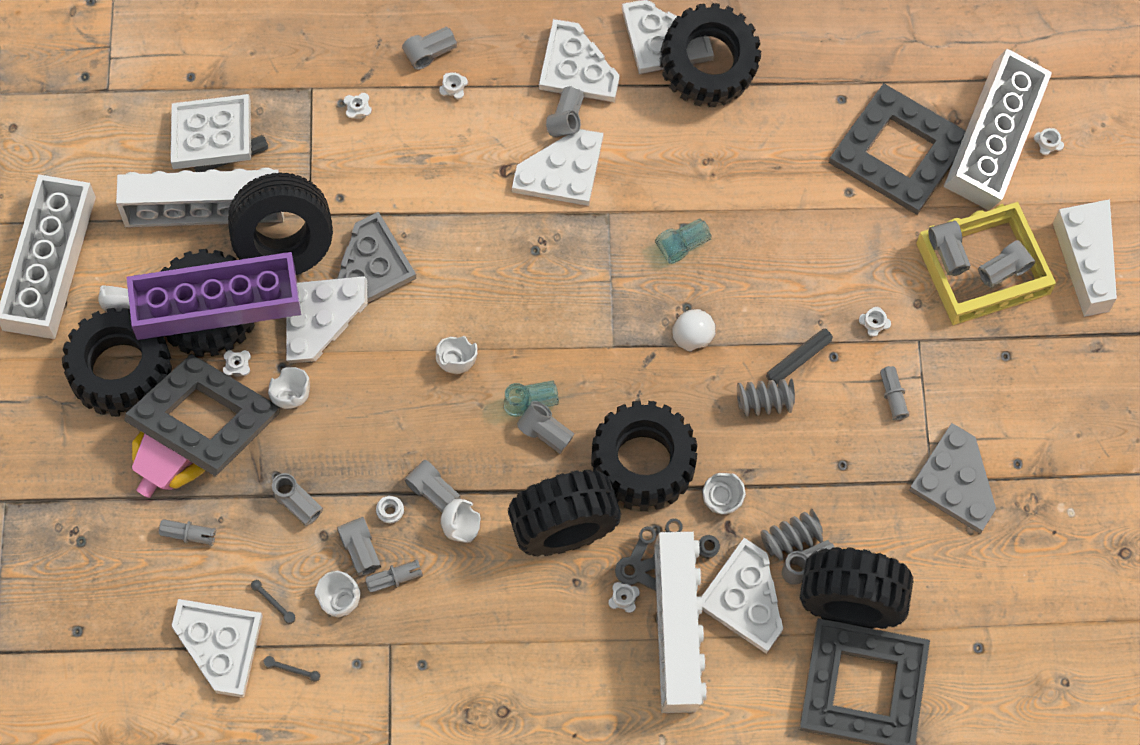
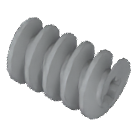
[737,378,795,416]
[761,509,823,561]

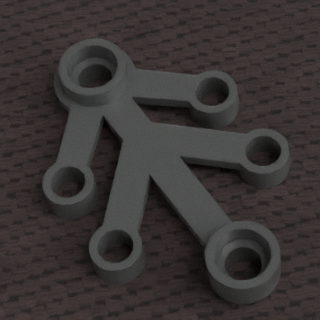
[615,518,720,591]

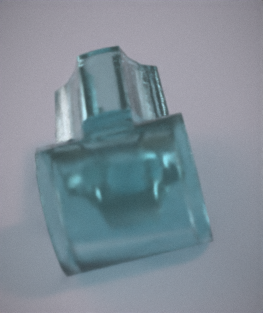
[655,218,712,264]
[503,380,559,417]

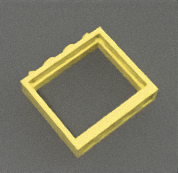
[916,202,1056,325]

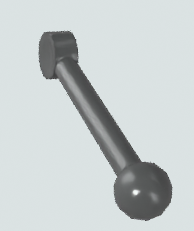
[251,580,296,624]
[264,656,320,682]

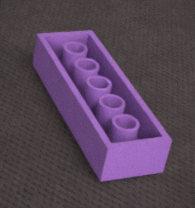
[126,252,302,340]

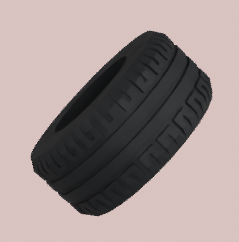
[228,172,333,275]

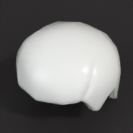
[98,285,130,312]
[672,309,716,351]
[435,336,478,374]
[268,367,310,409]
[702,473,746,514]
[440,499,481,543]
[315,570,360,618]

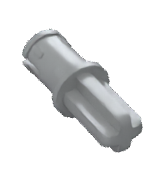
[880,366,909,421]
[159,519,216,546]
[365,560,423,592]

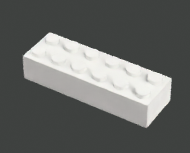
[944,49,1052,210]
[116,168,284,227]
[0,174,96,339]
[654,532,707,713]

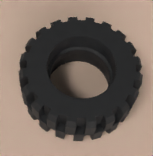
[660,3,761,107]
[160,249,255,357]
[62,308,172,417]
[591,400,698,511]
[508,470,621,556]
[800,547,914,629]

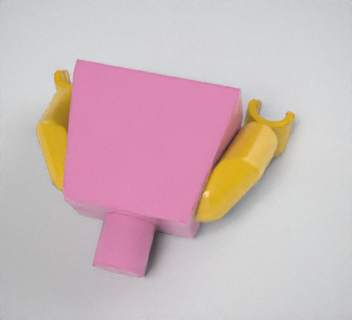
[132,431,205,498]

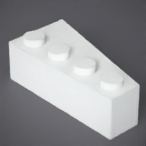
[1053,199,1117,317]

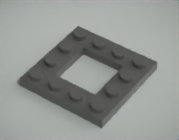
[829,83,966,215]
[124,354,280,477]
[799,618,930,745]

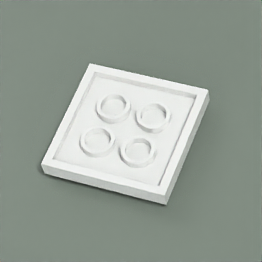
[171,94,251,169]

